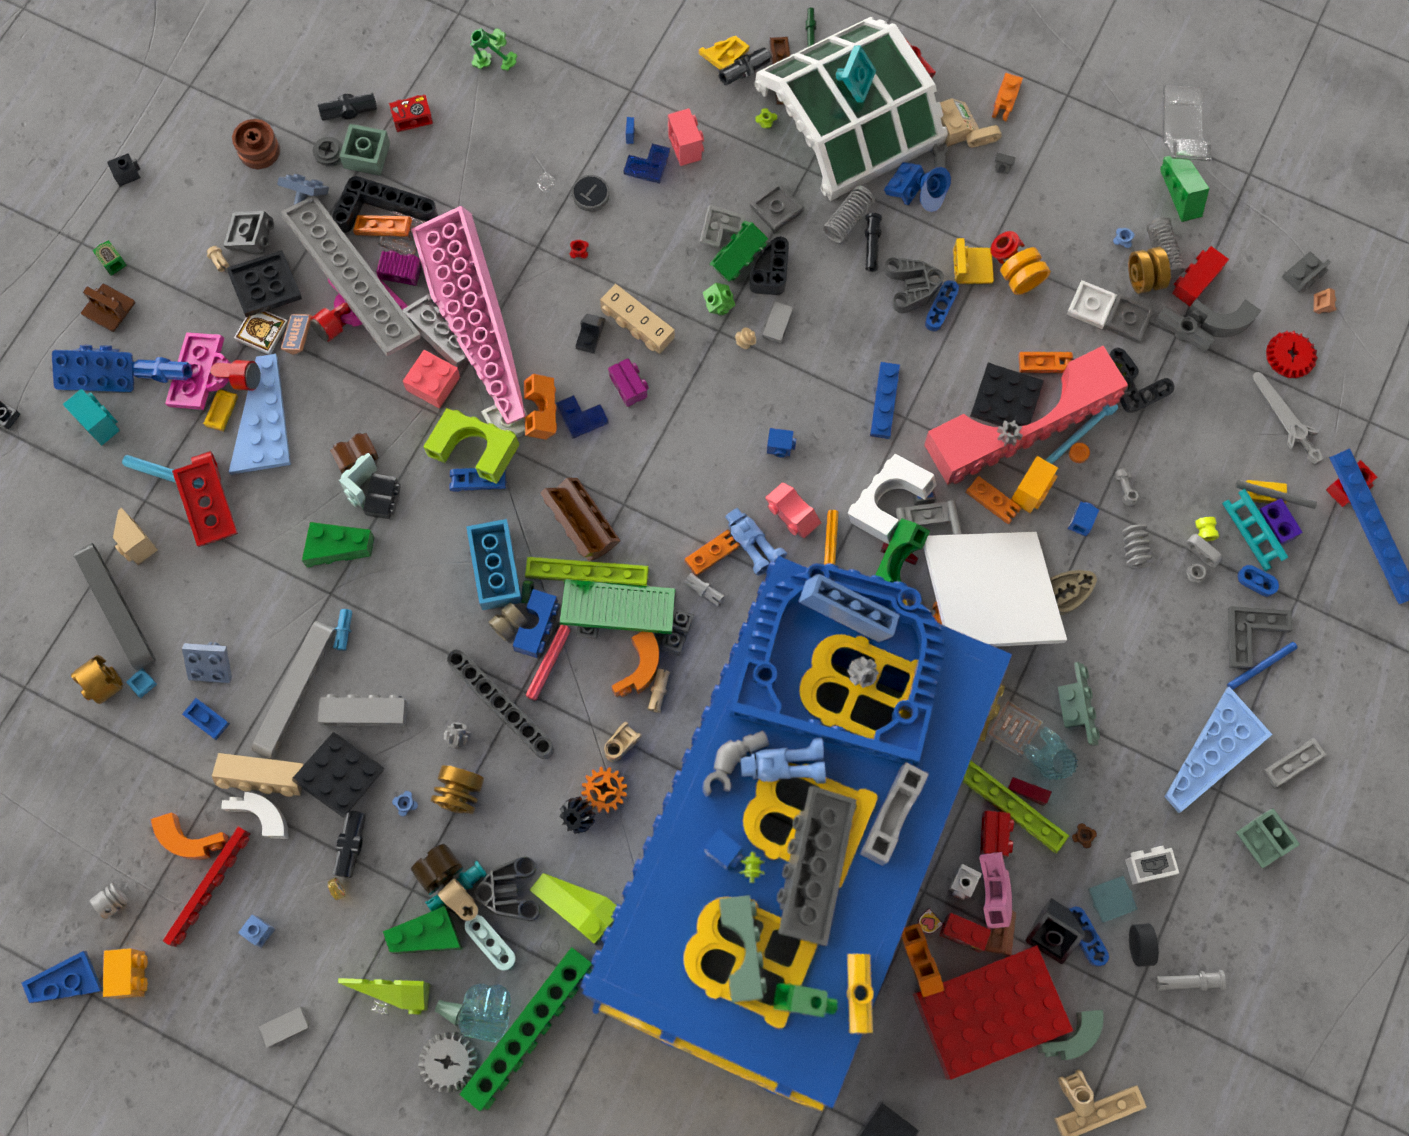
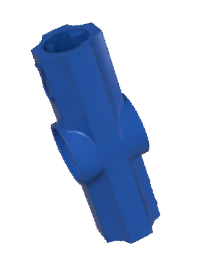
[131,357,193,383]

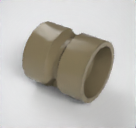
[488,603,528,641]

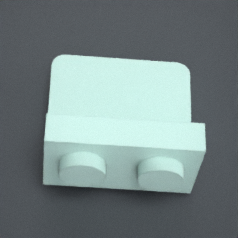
[339,453,377,510]

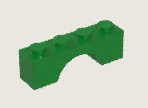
[875,518,930,583]

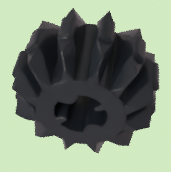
[559,796,596,834]

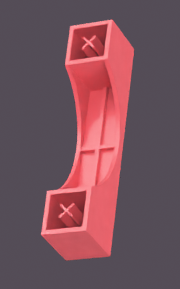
[924,346,1128,485]

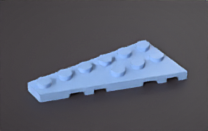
[229,354,291,475]
[1164,687,1272,813]

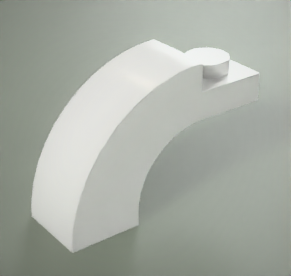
[221,792,289,839]

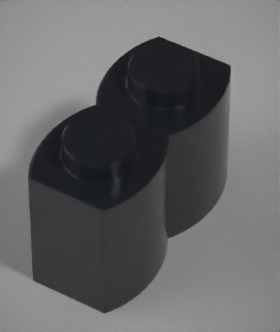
[363,473,401,519]

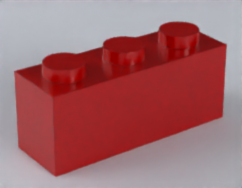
[1172,246,1229,307]

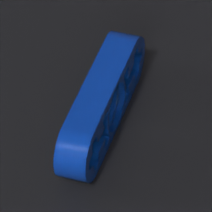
[925,280,959,331]
[1069,906,1109,967]

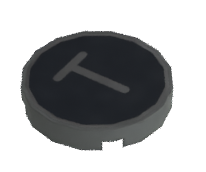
[572,175,609,211]

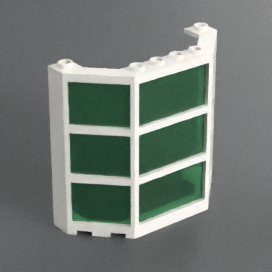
[754,17,948,201]

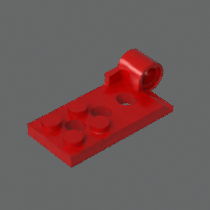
[172,451,238,547]

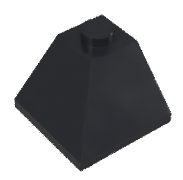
[1025,898,1085,965]

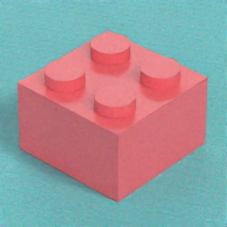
[668,108,704,166]
[403,350,460,409]

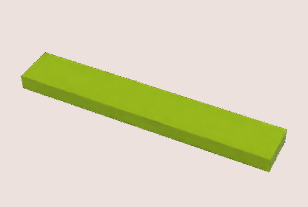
[525,557,649,586]
[962,760,1069,854]

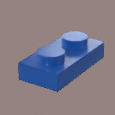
[182,698,230,740]

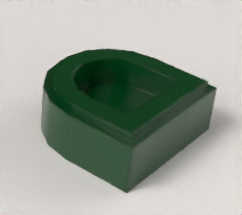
[521,580,534,603]

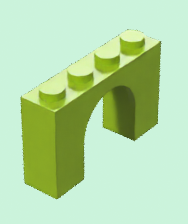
[423,408,520,484]

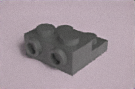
[223,211,274,253]

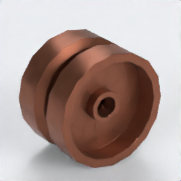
[232,119,280,169]

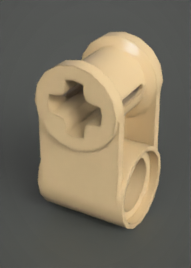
[604,721,642,762]
[437,878,478,921]
[1058,1069,1094,1116]

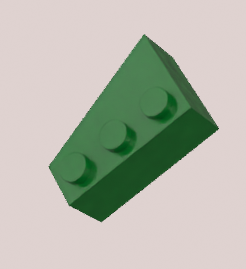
[302,522,375,568]

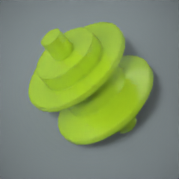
[740,852,765,883]

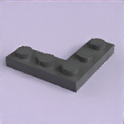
[1228,606,1292,669]

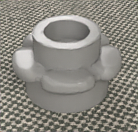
[1186,564,1206,583]

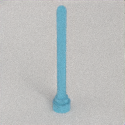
[1045,404,1118,464]

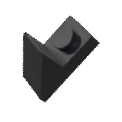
[575,313,606,354]

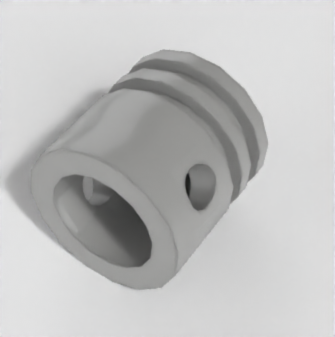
[90,883,129,920]

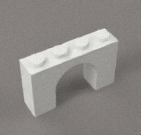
[848,454,937,544]

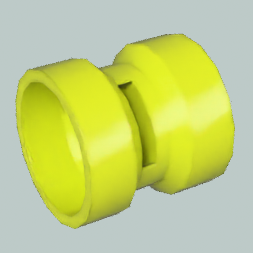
[1195,517,1219,542]

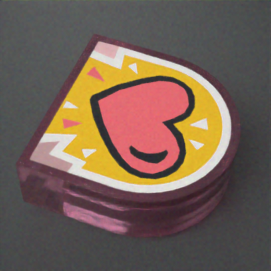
[917,908,944,935]

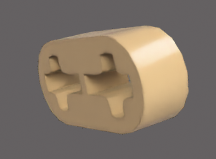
[965,125,1002,148]

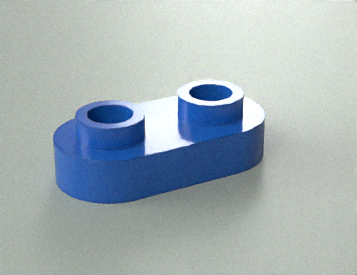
[1237,565,1279,597]

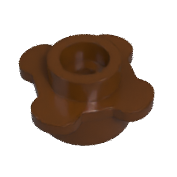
[1072,823,1097,849]

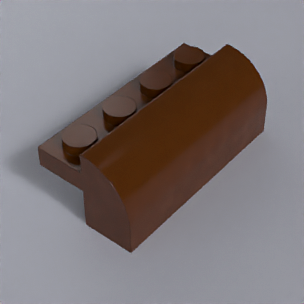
[540,478,621,561]

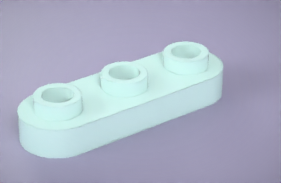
[465,915,516,971]

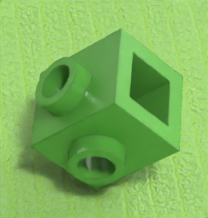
[702,283,736,315]

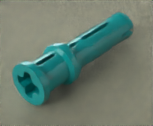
[425,861,488,911]

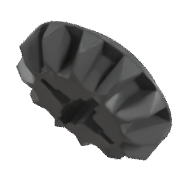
[313,137,343,165]

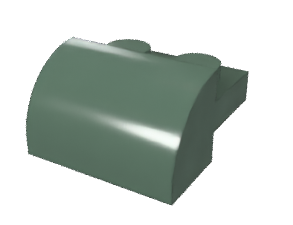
[1235,808,1300,868]

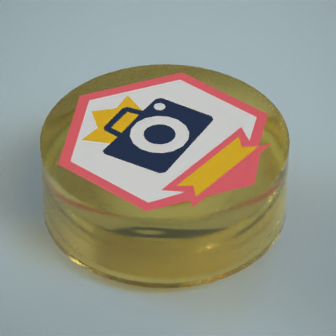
[327,877,345,900]

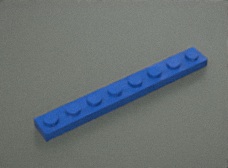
[1329,449,1409,604]

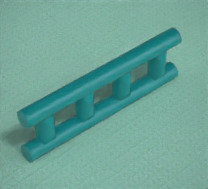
[1222,489,1289,571]

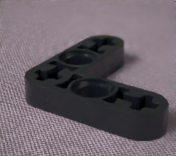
[1113,358,1175,413]

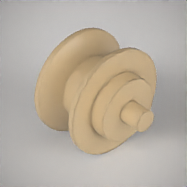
[735,327,756,349]

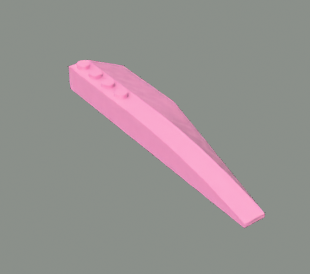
[411,206,526,425]

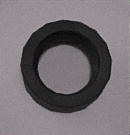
[1129,924,1159,967]

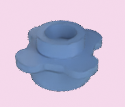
[1113,228,1135,248]
[392,791,418,816]

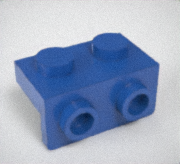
[884,162,925,205]

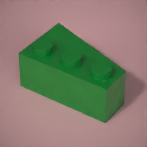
[1160,152,1210,222]
[709,221,769,281]
[382,906,463,954]

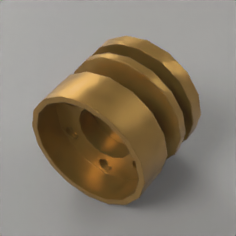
[430,765,484,814]

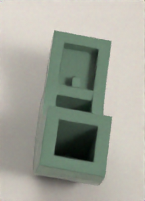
[1037,1010,1104,1060]

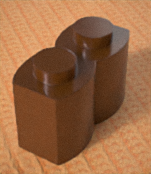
[330,433,379,474]

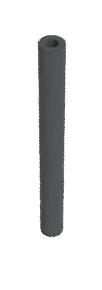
[1235,480,1317,509]

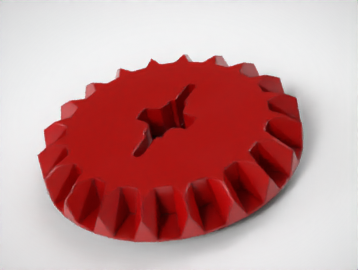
[1266,331,1318,378]

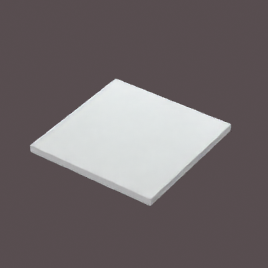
[923,532,1067,647]

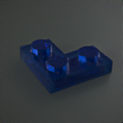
[624,143,670,184]
[556,395,609,439]

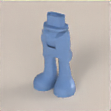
[725,508,787,576]
[741,738,826,784]

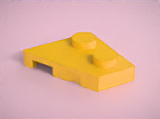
[699,36,750,70]

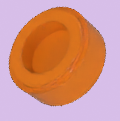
[1069,442,1090,463]

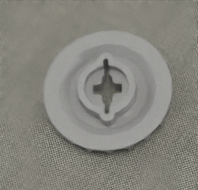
[418,1032,477,1093]

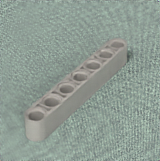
[252,621,336,759]

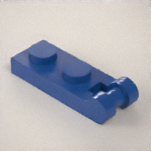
[449,468,506,492]

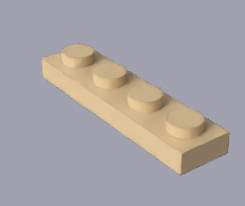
[1054,1085,1146,1136]

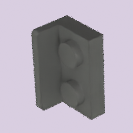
[1282,251,1331,293]

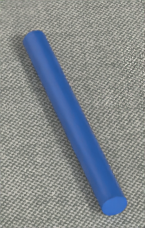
[1227,642,1298,690]

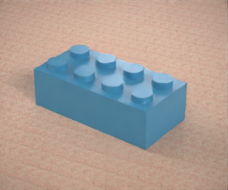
[466,519,522,610]

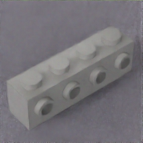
[318,694,408,727]

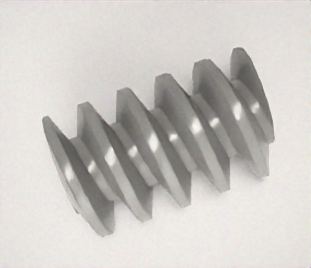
[1122,524,1152,569]

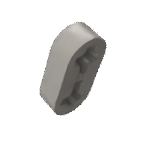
[1185,534,1223,567]

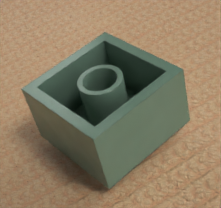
[340,124,390,176]

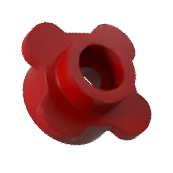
[569,240,589,259]

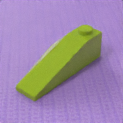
[530,873,617,945]
[338,978,430,1015]

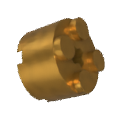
[71,655,123,704]

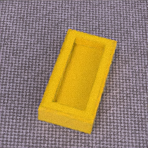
[203,389,238,432]

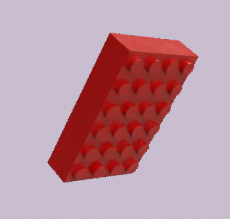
[912,946,1073,1080]

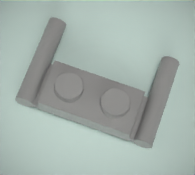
[896,500,962,535]

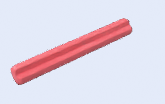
[526,625,571,701]

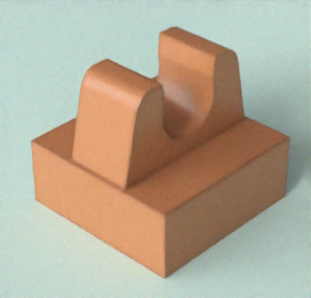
[1314,288,1337,314]

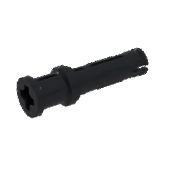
[864,213,882,272]

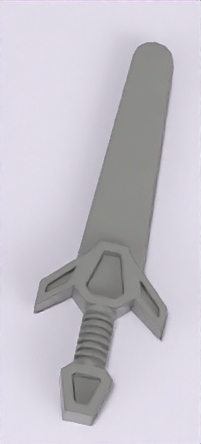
[1253,372,1323,464]

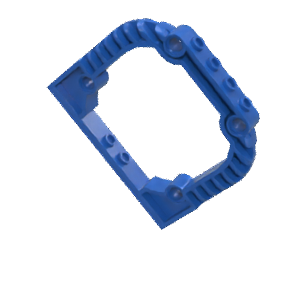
[730,563,945,767]

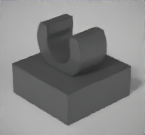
[995,153,1016,173]

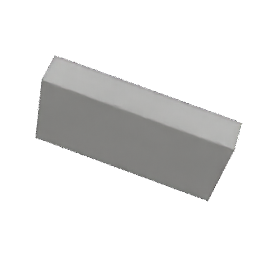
[762,302,793,343]
[259,1007,310,1048]

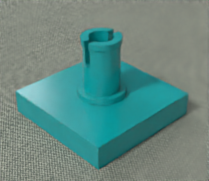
[836,45,877,102]

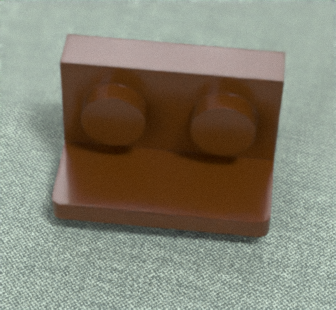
[81,283,135,332]

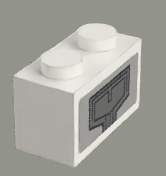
[1125,846,1179,885]

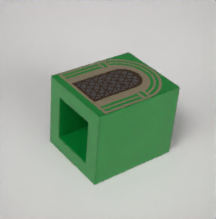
[92,240,127,276]

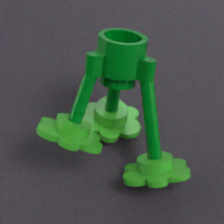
[470,28,518,71]

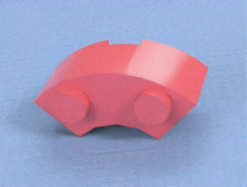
[765,482,821,538]

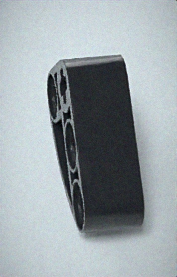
[749,236,789,295]

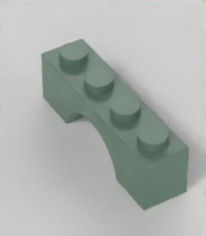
[719,895,767,1003]

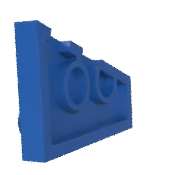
[21,951,103,1003]

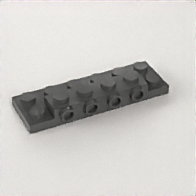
[777,786,856,946]

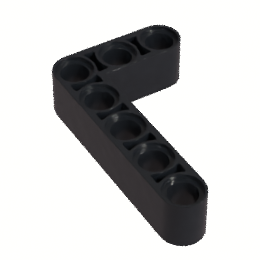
[332,176,438,233]

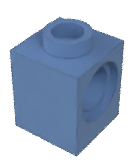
[238,915,275,948]

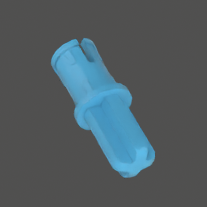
[333,609,353,651]

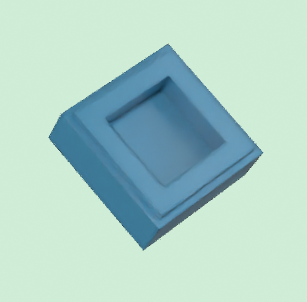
[126,668,157,698]

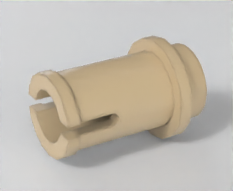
[207,246,229,272]

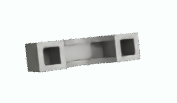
[860,763,928,865]

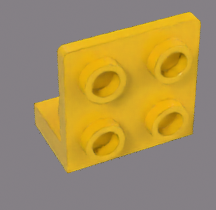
[953,238,994,284]

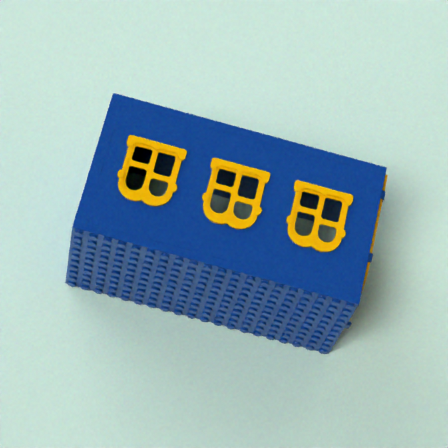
[580,556,1012,1111]

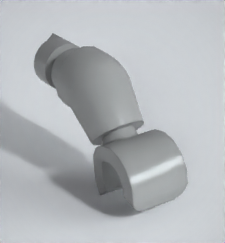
[703,731,769,797]

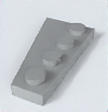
[403,294,468,367]

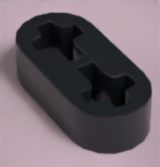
[1109,348,1139,381]

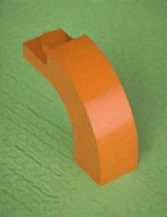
[611,632,659,697]
[151,812,229,860]

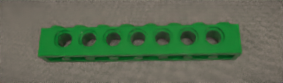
[459,947,593,1112]

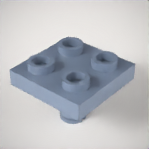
[277,174,329,205]
[182,642,232,683]

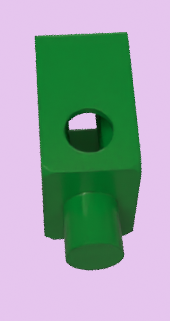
[773,984,838,1017]

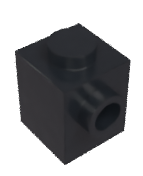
[107,153,141,187]

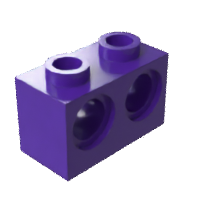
[1259,498,1303,546]

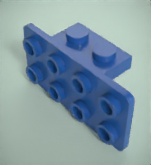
[52,344,134,392]

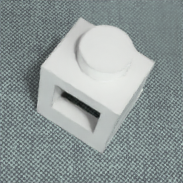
[948,864,982,900]

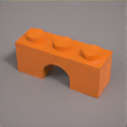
[524,374,557,440]
[901,923,944,997]

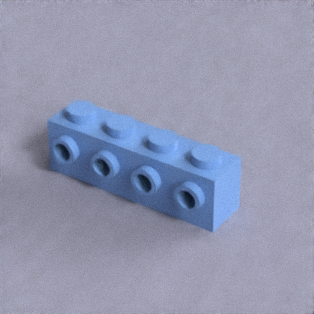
[799,574,899,642]

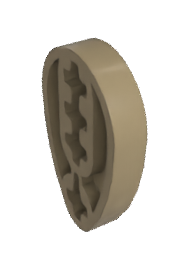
[1050,570,1097,615]

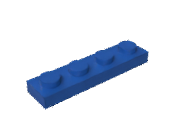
[870,362,900,439]

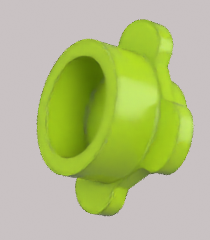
[755,108,777,128]

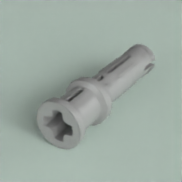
[1156,970,1226,991]

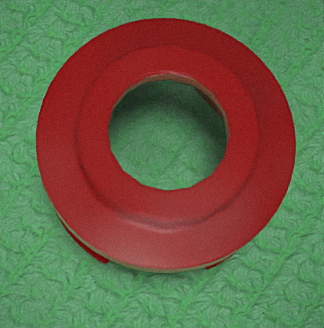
[990,231,1024,264]

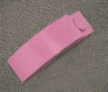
[979,852,1012,929]

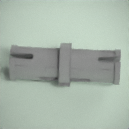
[684,573,725,606]

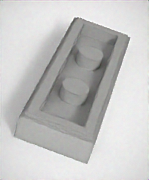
[1262,738,1327,789]

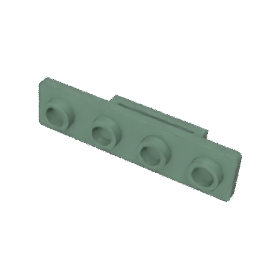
[1058,662,1100,746]

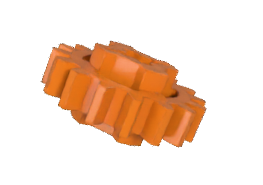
[581,767,627,814]

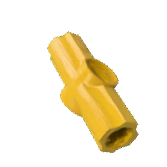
[846,954,873,1033]

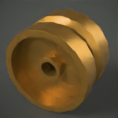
[1128,247,1171,294]

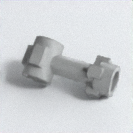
[1115,468,1139,507]

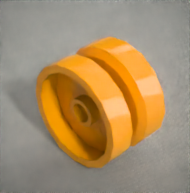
[1000,247,1051,295]

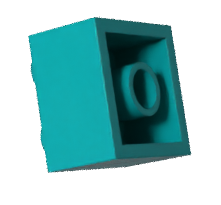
[62,389,120,446]

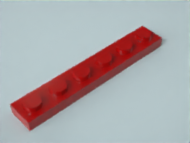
[163,826,250,947]

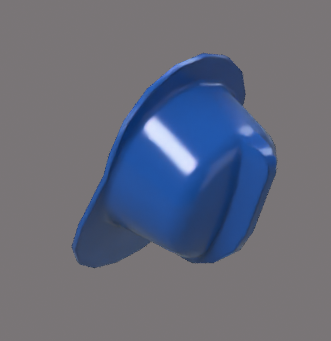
[920,167,951,212]

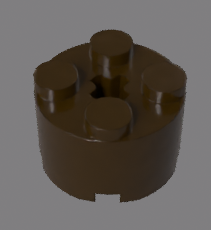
[411,844,464,895]

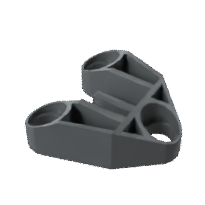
[884,257,944,314]
[475,856,540,921]

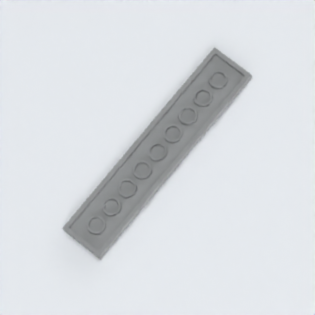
[281,196,421,357]

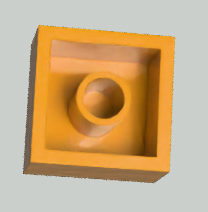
[1011,456,1058,514]
[103,948,148,999]

